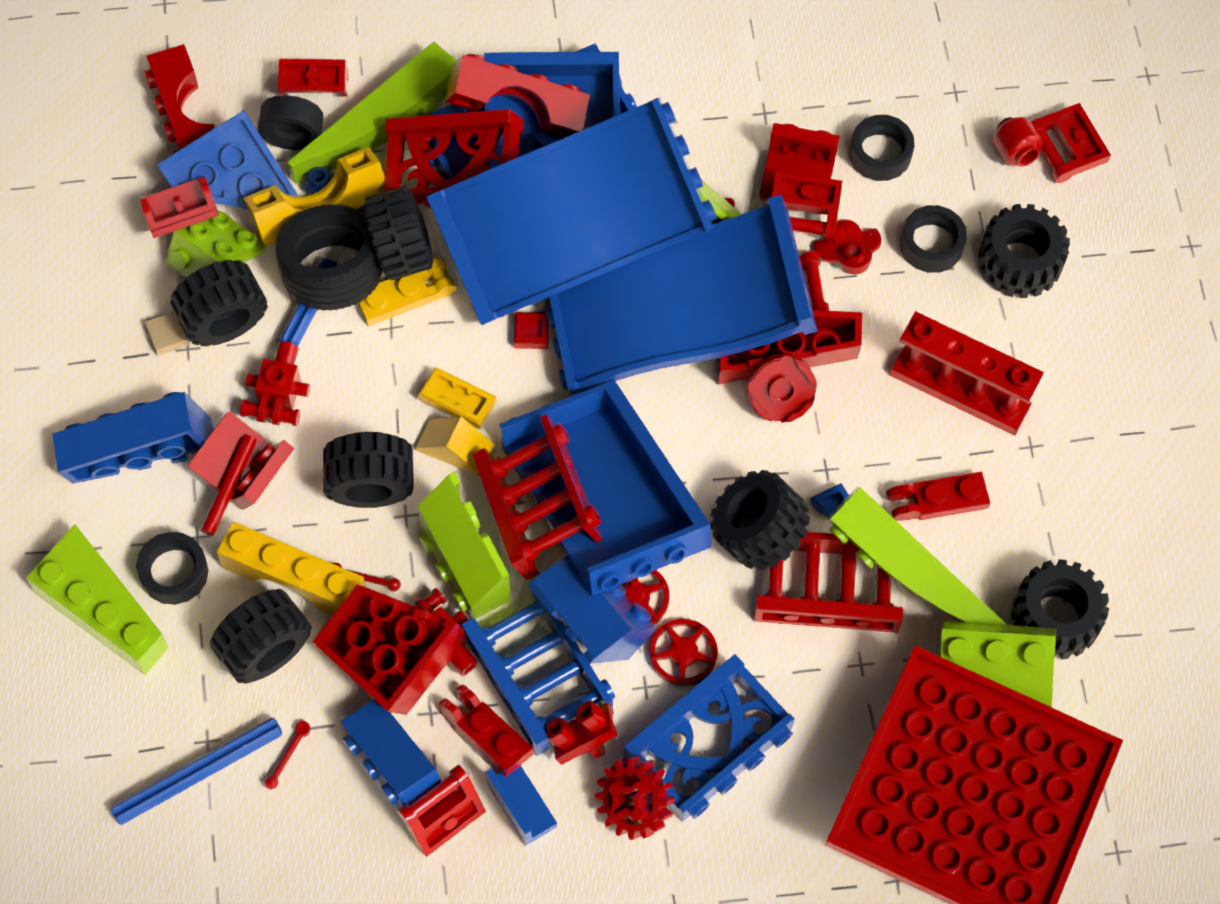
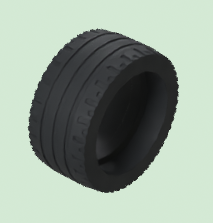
[276,204,382,311]

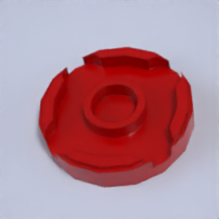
[747,353,817,423]

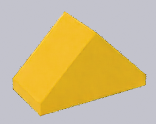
[416,416,495,476]

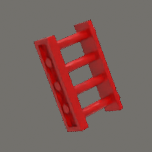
[890,311,1044,436]
[472,414,603,580]
[754,532,903,633]

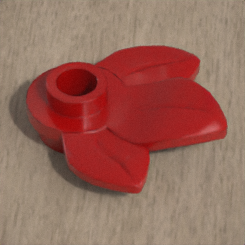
[813,219,882,275]

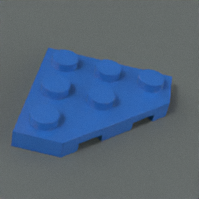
[157,110,299,210]

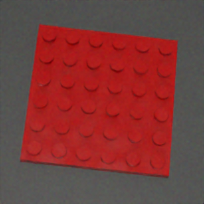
[825,645,1123,904]

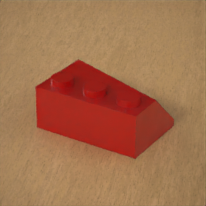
[312,584,460,715]

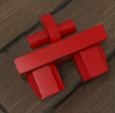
[547,700,617,765]

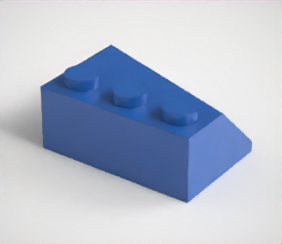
[528,555,657,664]

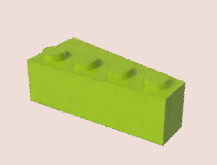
[26,524,168,675]

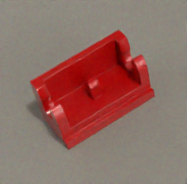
[278,59,349,97]
[140,176,219,238]

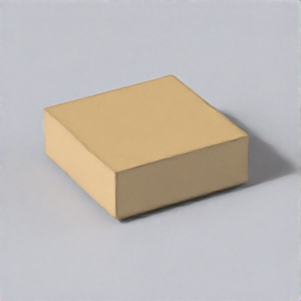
[145,312,191,356]

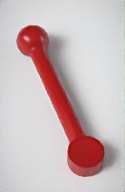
[332,562,401,592]
[264,721,311,790]

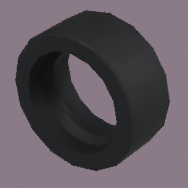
[258,95,323,150]
[849,115,915,181]
[900,205,967,273]
[136,532,209,605]

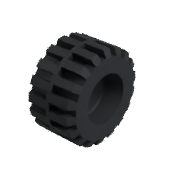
[364,185,433,280]
[978,204,1070,298]
[170,260,268,347]
[323,432,414,508]
[710,470,810,570]
[1011,559,1110,660]
[210,589,312,684]

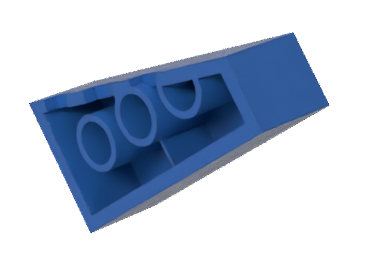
[52,392,213,484]

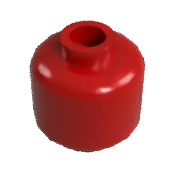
[993,117,1043,167]

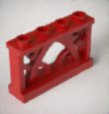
[382,109,524,208]

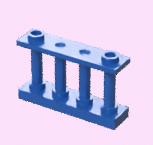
[461,590,615,756]

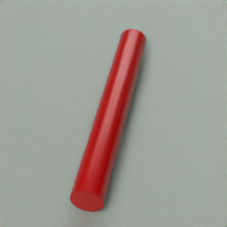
[201,434,257,536]

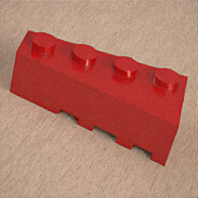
[718,310,863,385]

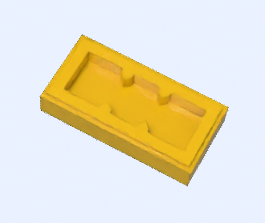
[418,367,497,430]

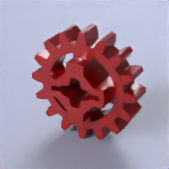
[594,756,675,840]

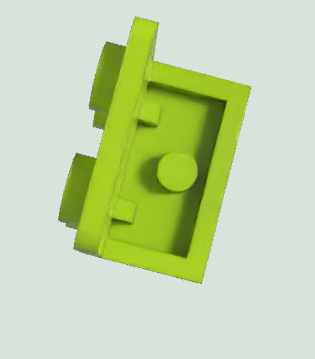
[165,210,266,278]

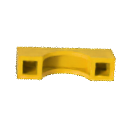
[244,146,385,247]
[217,521,366,616]

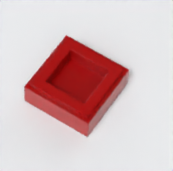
[514,312,549,349]

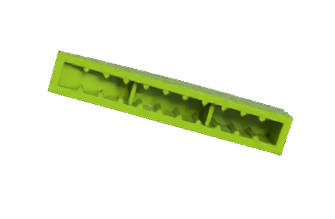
[287,41,457,184]
[827,487,1007,625]

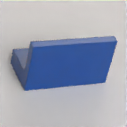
[486,765,558,846]

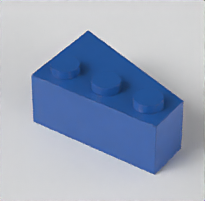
[340,699,447,814]

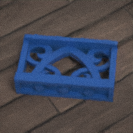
[623,654,795,822]

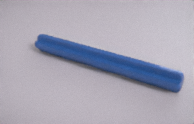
[110,717,282,825]

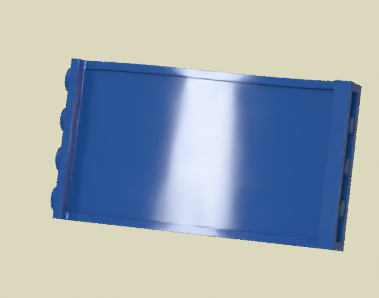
[426,97,717,325]
[546,195,818,395]

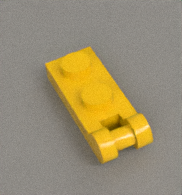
[358,257,457,326]

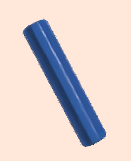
[280,258,338,346]

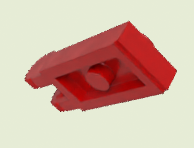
[886,471,991,521]
[438,685,534,777]

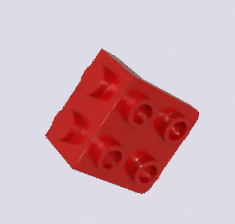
[759,123,840,202]

